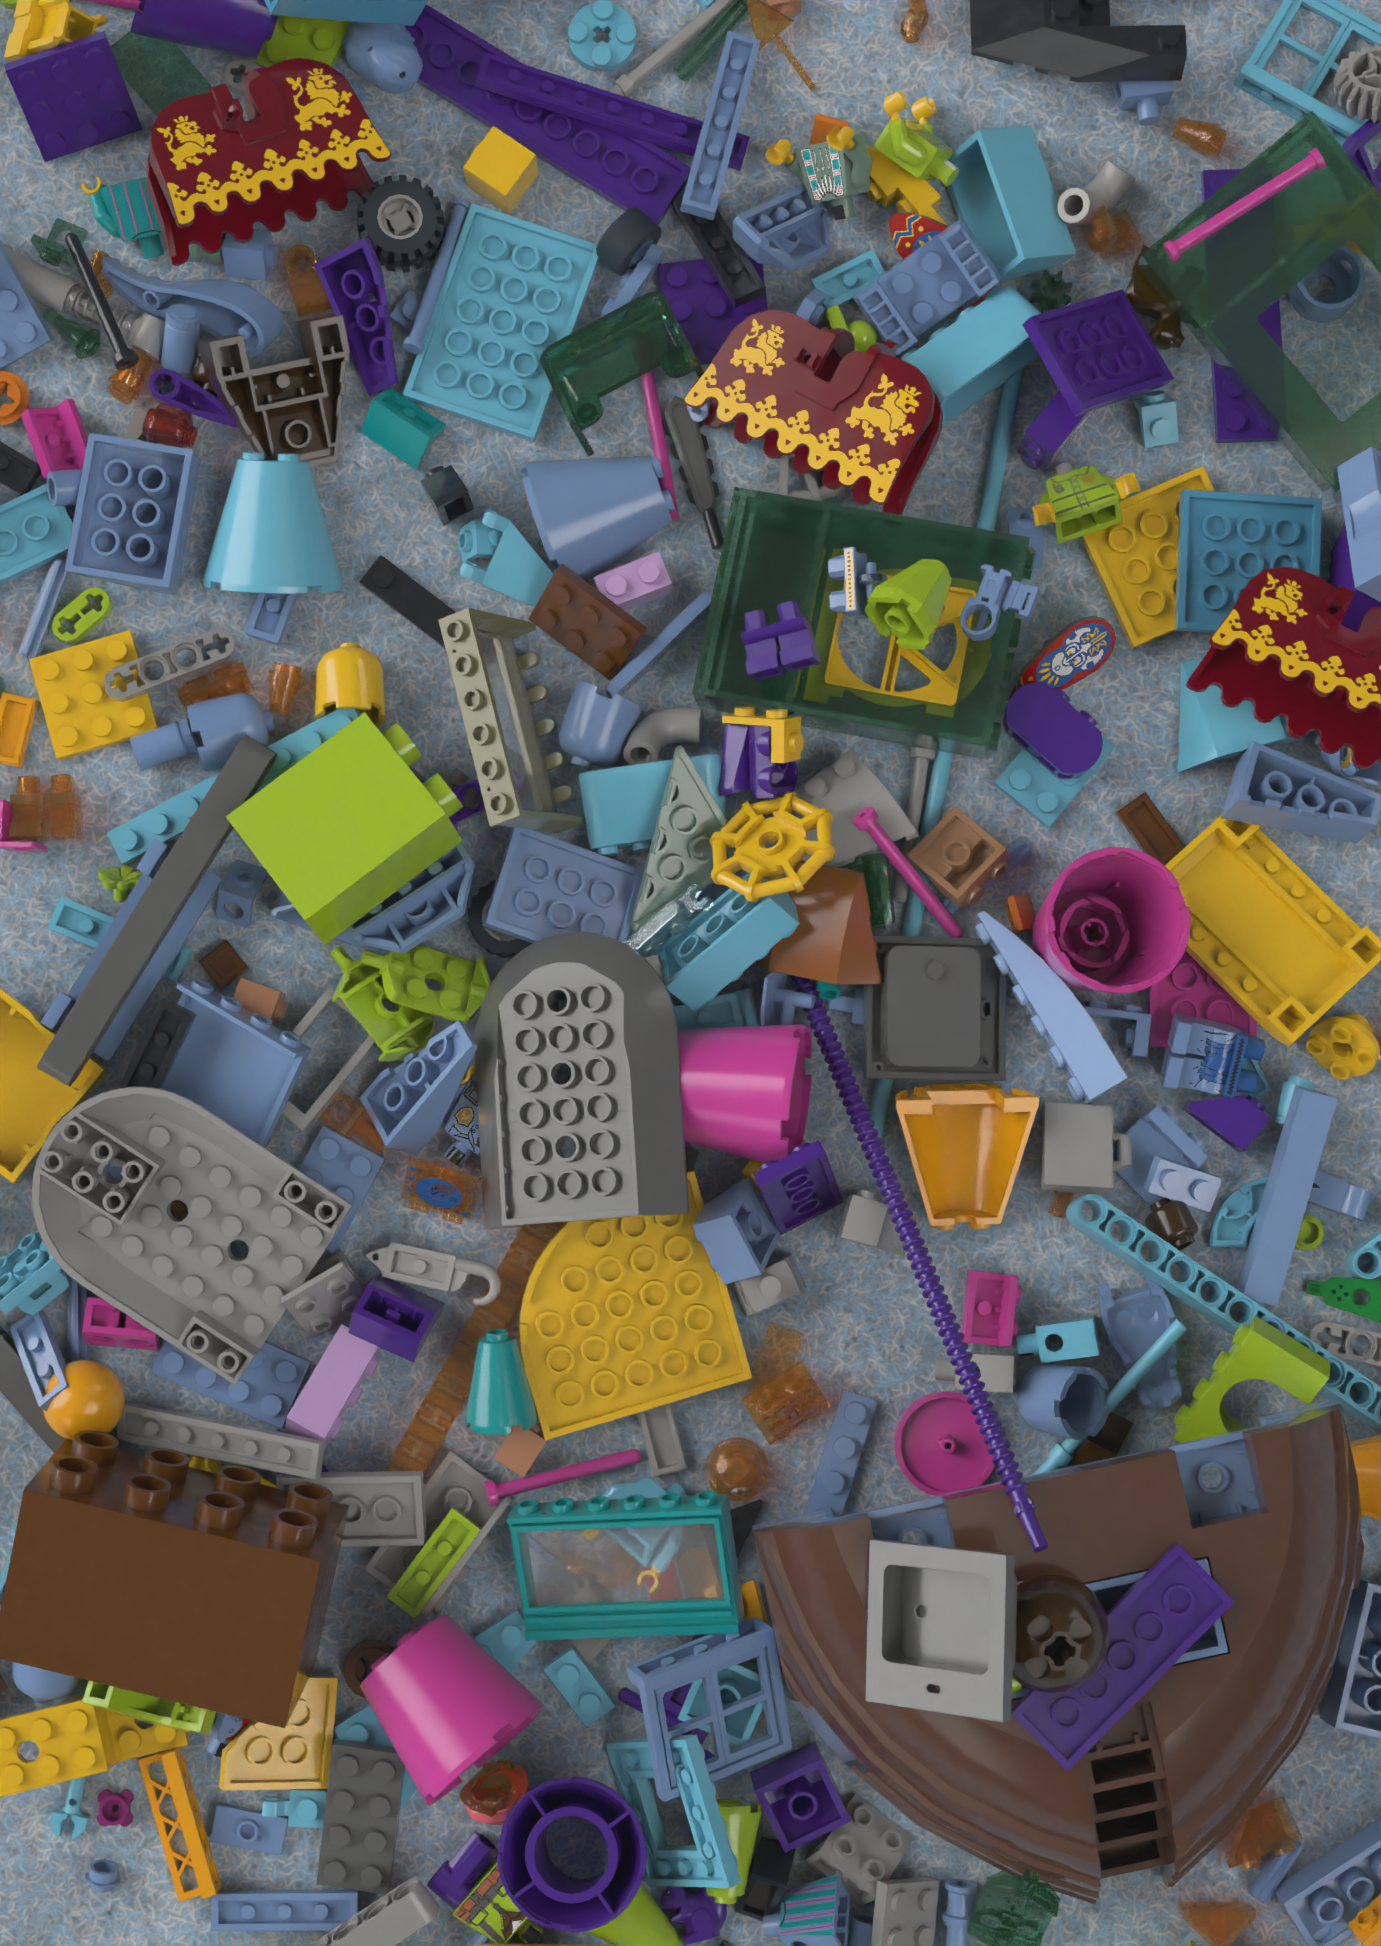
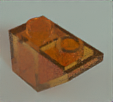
[1227,1796,1302,1872]

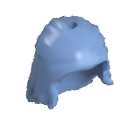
[343,21,423,94]

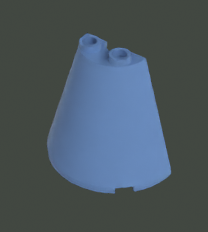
[520,456,675,582]

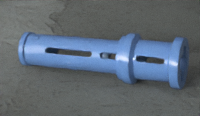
[942,1879,978,1946]

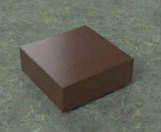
[198,940,249,990]

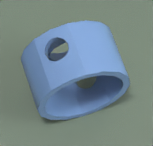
[1287,242,1366,323]

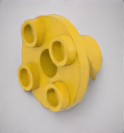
[1305,1012,1380,1080]

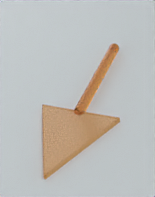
[746,0,816,91]

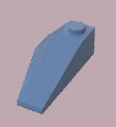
[360,1020,477,1155]

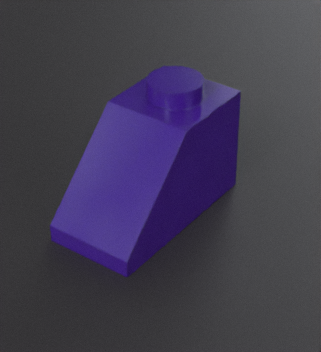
[1182,1095,1270,1152]

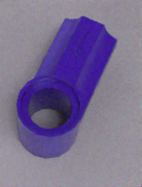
[426,1830,498,1910]

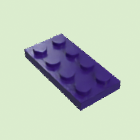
[753,1140,844,1235]

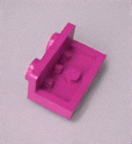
[21,398,88,479]
[961,1270,1022,1348]

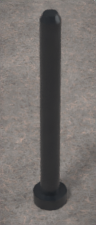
[65,232,139,370]

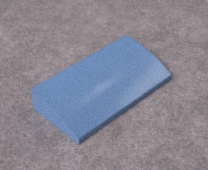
[1274,1818,1381,1946]

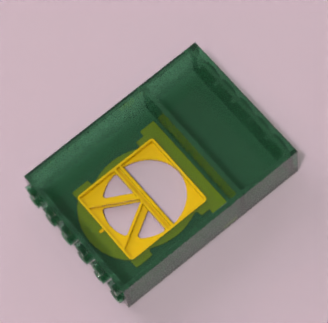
[692,487,1035,760]

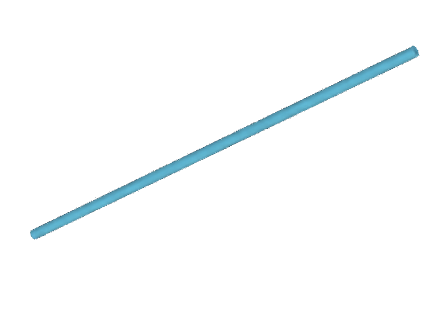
[869,368,1024,1139]

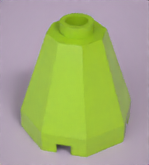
[865,559,952,650]

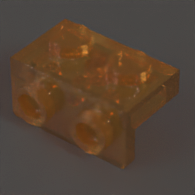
[742,1361,830,1445]

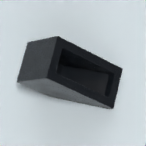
[421,465,474,526]
[734,1836,796,1922]

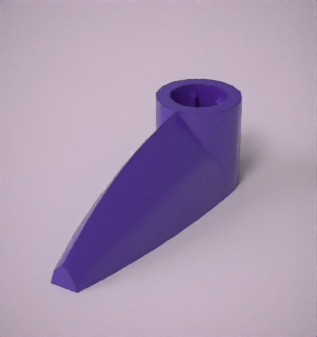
[149,368,239,428]

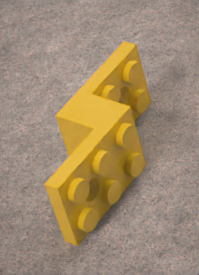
[0,1693,190,1797]

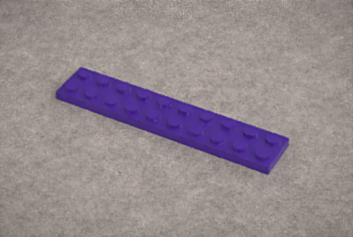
[401,4,691,225]

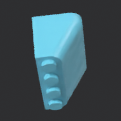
[947,126,1076,284]
[901,285,1042,428]
[579,754,728,857]

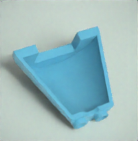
[203,452,342,594]

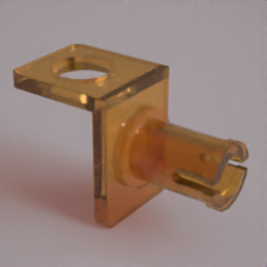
[319,1090,386,1154]

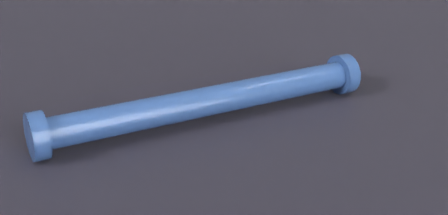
[402,197,471,354]

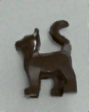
[1124,245,1204,350]

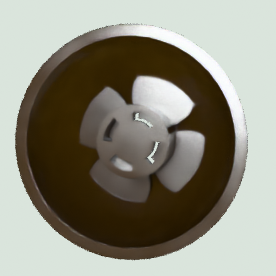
[1012,1575,1109,1693]

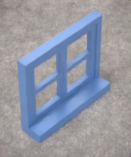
[627,1616,793,1802]

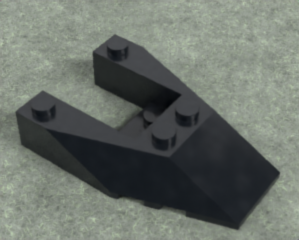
[969,0,1187,82]

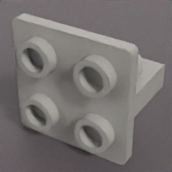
[281,1251,365,1338]

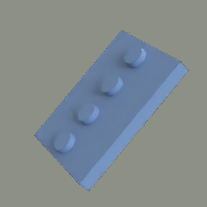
[482,827,644,944]

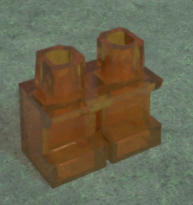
[9,774,84,842]

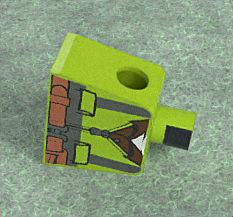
[453,1859,544,1944]

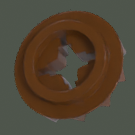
[343,1639,394,1698]

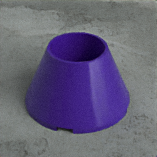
[497,1777,647,1933]

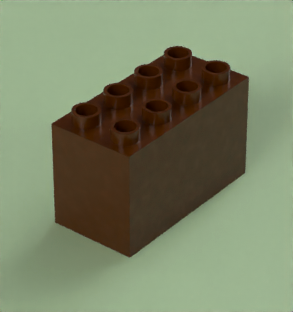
[0,1431,349,1728]

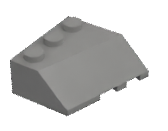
[767,750,919,867]

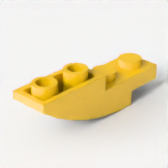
[866,145,948,226]

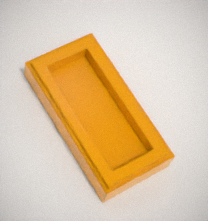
[0,692,39,769]

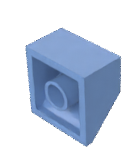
[693,1177,781,1284]

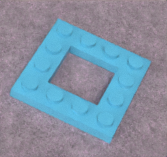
[605,1735,741,1888]

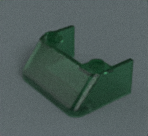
[540,291,704,457]

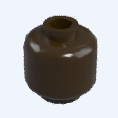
[1144,1198,1198,1251]

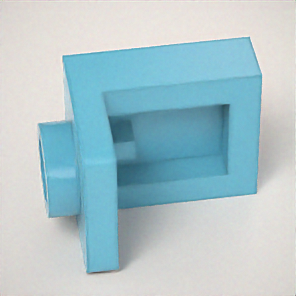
[1134,390,1179,448]
[457,519,503,562]

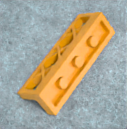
[138,1747,222,1902]

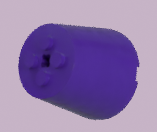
[130,0,278,60]

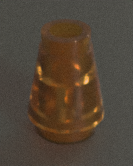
[1172,117,1227,158]
[106,350,153,404]
[269,662,303,715]

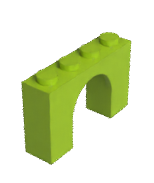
[1173,1315,1331,1443]

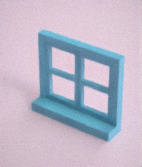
[1234,0,1381,146]

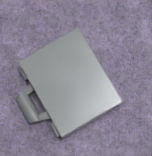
[1041,1102,1132,1195]

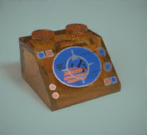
[401,1156,482,1224]

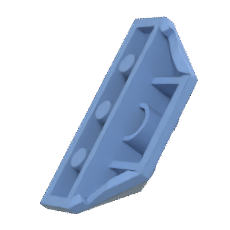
[733,185,830,271]
[346,842,475,954]

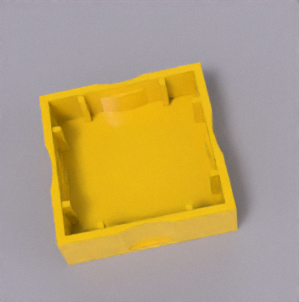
[0,986,109,1183]

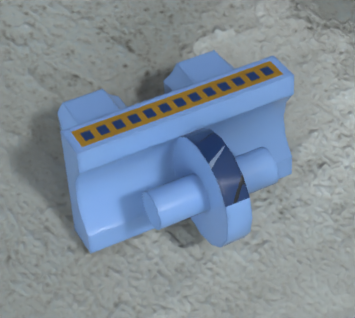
[828,547,887,619]

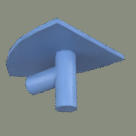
[761,972,815,1026]

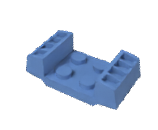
[853,218,1001,355]

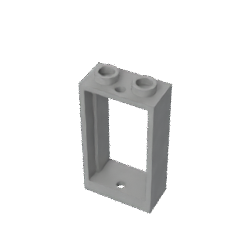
[282,986,378,1132]

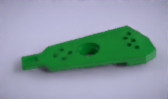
[1306,1277,1381,1323]

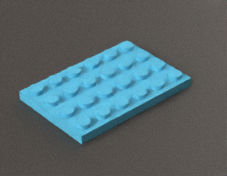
[403,203,600,442]

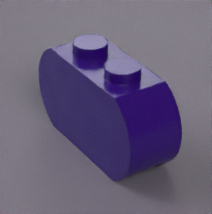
[1003,682,1103,780]

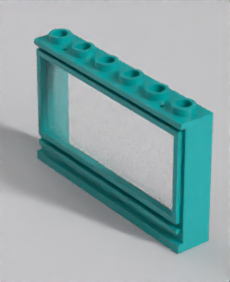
[506,1491,745,1641]

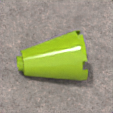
[706,1799,762,1904]
[586,1883,682,1946]

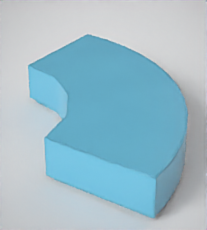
[1208,1177,1268,1247]

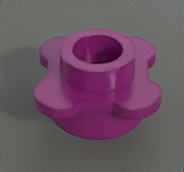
[97,1789,134,1827]

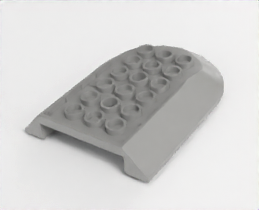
[32,1087,353,1385]

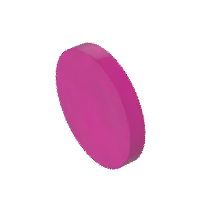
[894,1391,995,1496]

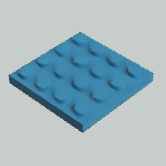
[1175,489,1322,633]

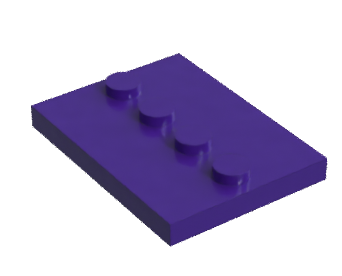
[1022,289,1174,416]

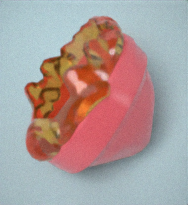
[459,1758,530,1825]

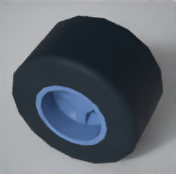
[596,207,661,276]

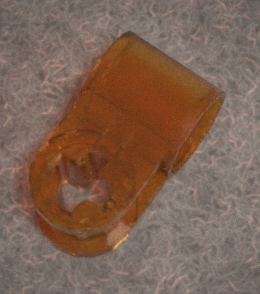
[285,245,332,318]

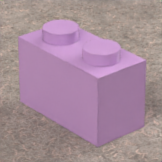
[593,552,672,611]

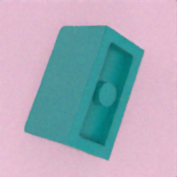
[360,387,446,468]

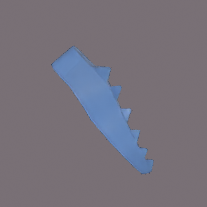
[102,256,284,357]

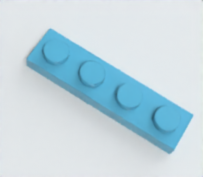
[47,896,193,983]

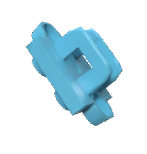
[0,1231,70,1315]

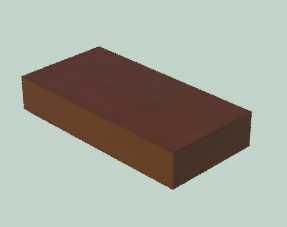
[1115,792,1185,865]

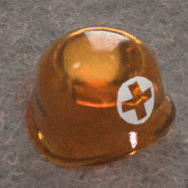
[706,1437,768,1501]

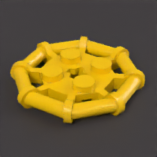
[709,792,836,902]

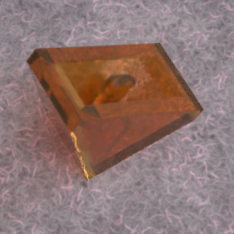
[1176,1902,1256,1946]

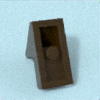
[1067,1411,1134,1467]

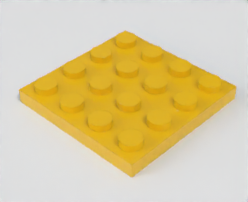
[1080,466,1215,649]

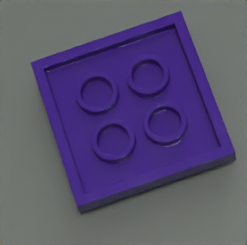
[4,31,143,162]
[658,256,768,368]

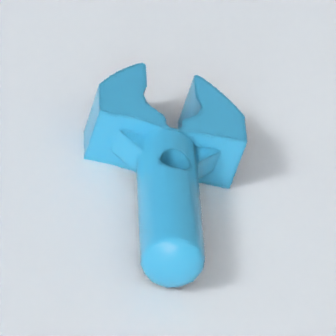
[50,1776,90,1841]

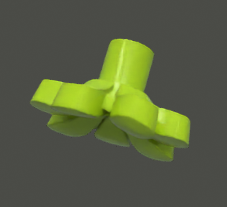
[98,865,143,902]

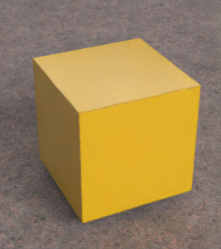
[463,126,539,214]

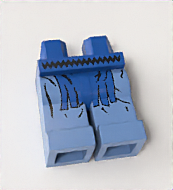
[1159,1012,1266,1098]

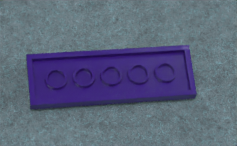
[1011,1543,1235,1772]

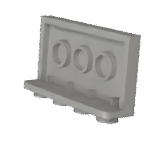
[364,1450,515,1619]

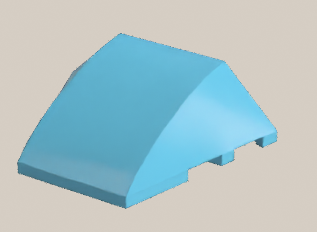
[1177,657,1312,773]

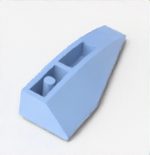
[975,911,1127,1104]

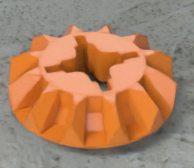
[0,371,30,427]

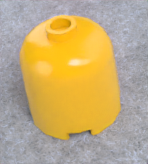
[315,642,386,726]

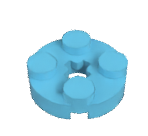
[568,0,637,72]

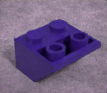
[349,1274,445,1363]

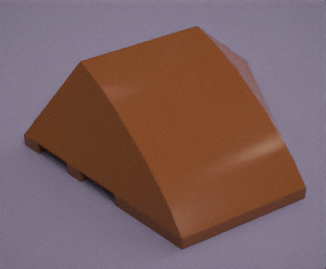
[755,860,884,984]

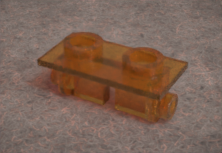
[178,661,255,711]

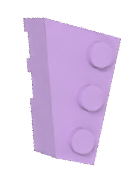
[285,1324,381,1450]

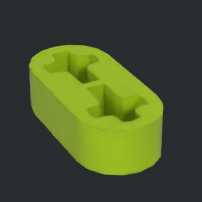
[52,587,113,644]

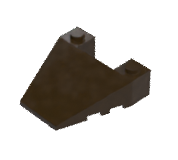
[198,315,350,468]

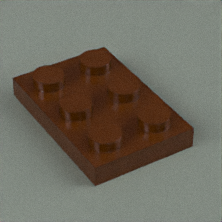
[529,564,647,681]

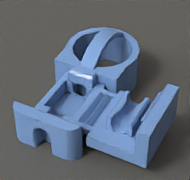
[960,564,1040,641]

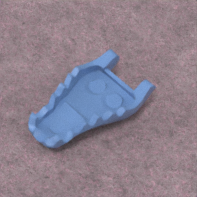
[1097,1275,1182,1409]

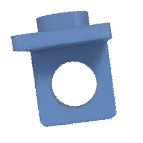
[1007,508,1045,569]
[216,860,268,928]

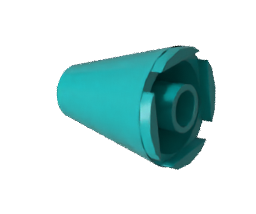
[465,1329,537,1434]

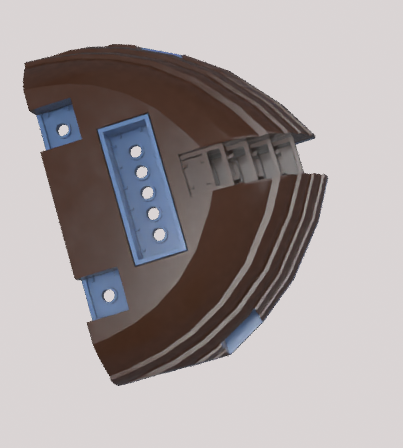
[752,1401,1364,1904]

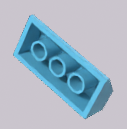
[659,873,800,1012]

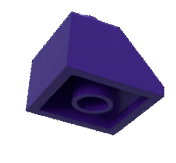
[750,1741,851,1853]

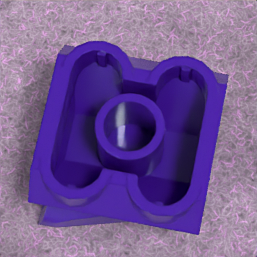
[719,723,798,798]

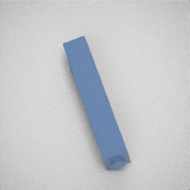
[1236,1085,1338,1308]

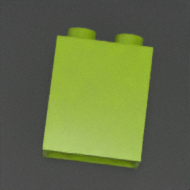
[226,712,463,945]

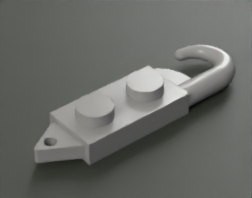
[366,1242,501,1306]

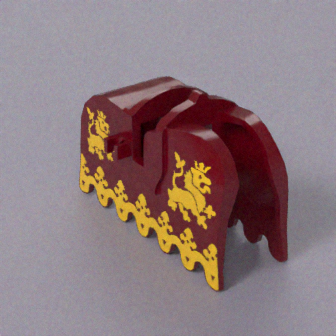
[146,58,391,266]
[683,309,943,523]
[1185,566,1381,770]

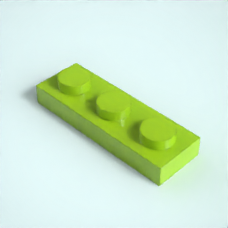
[386,1507,482,1619]

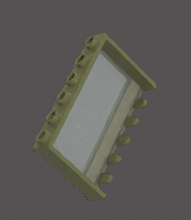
[438,608,585,834]

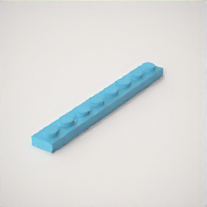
[107,708,360,865]

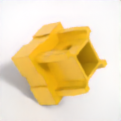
[4,0,107,62]

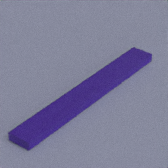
[475,52,750,171]

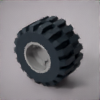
[356,175,445,273]

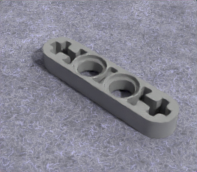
[104,628,235,702]

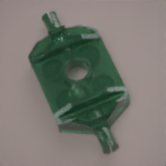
[967,1869,1060,1946]

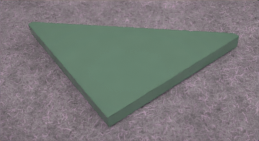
[630,745,736,933]

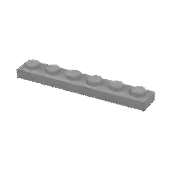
[116,1402,325,1480]

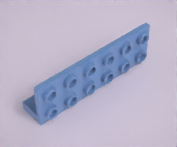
[40,838,222,1061]

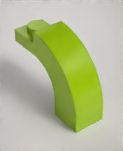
[82,1681,216,1735]

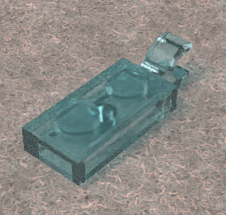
[624,883,714,958]

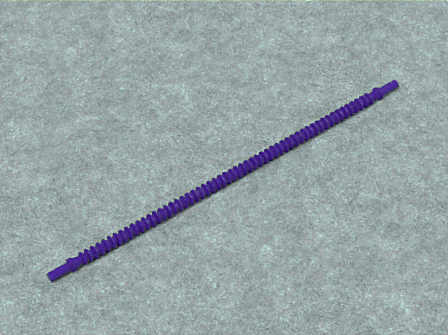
[790,975,1049,1552]

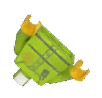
[873,91,959,186]
[1032,462,1141,544]

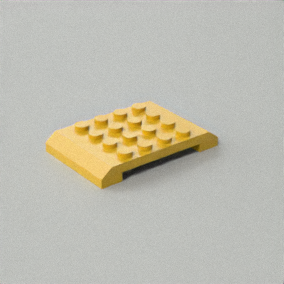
[1165,814,1381,1047]

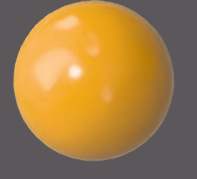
[42,1360,125,1440]

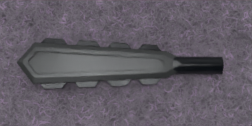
[662,396,725,549]

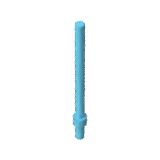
[1033,1318,1188,1475]

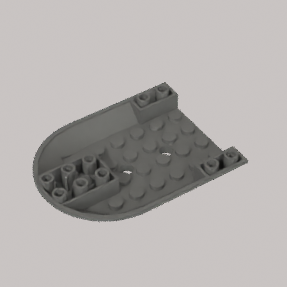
[475,932,689,1230]

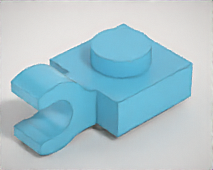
[262,1789,327,1828]

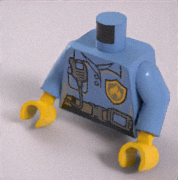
[443,1064,480,1169]

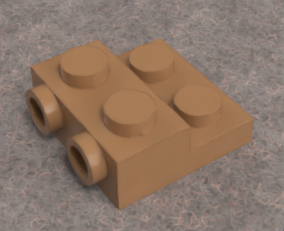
[906,806,1009,909]

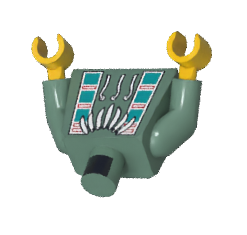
[765,126,873,221]

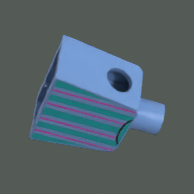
[763,1875,851,1946]

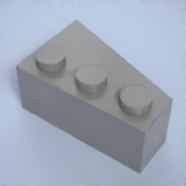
[836,1190,915,1256]

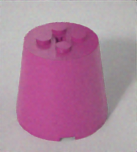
[1031,847,1190,994]
[678,1024,812,1163]
[360,1614,545,1806]

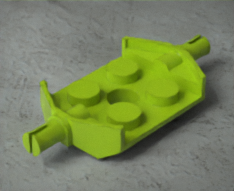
[330,945,436,1061]
[359,945,491,1024]

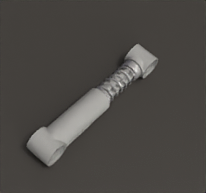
[2,243,165,362]

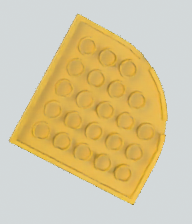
[519,1170,752,1441]

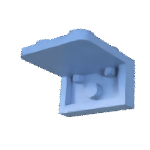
[1113,1105,1209,1205]

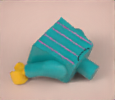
[81,177,164,259]

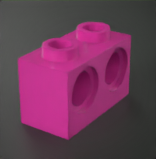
[82,1297,160,1351]

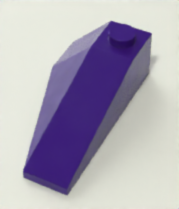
[314,237,399,396]

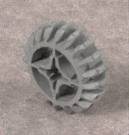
[1334,43,1381,123]

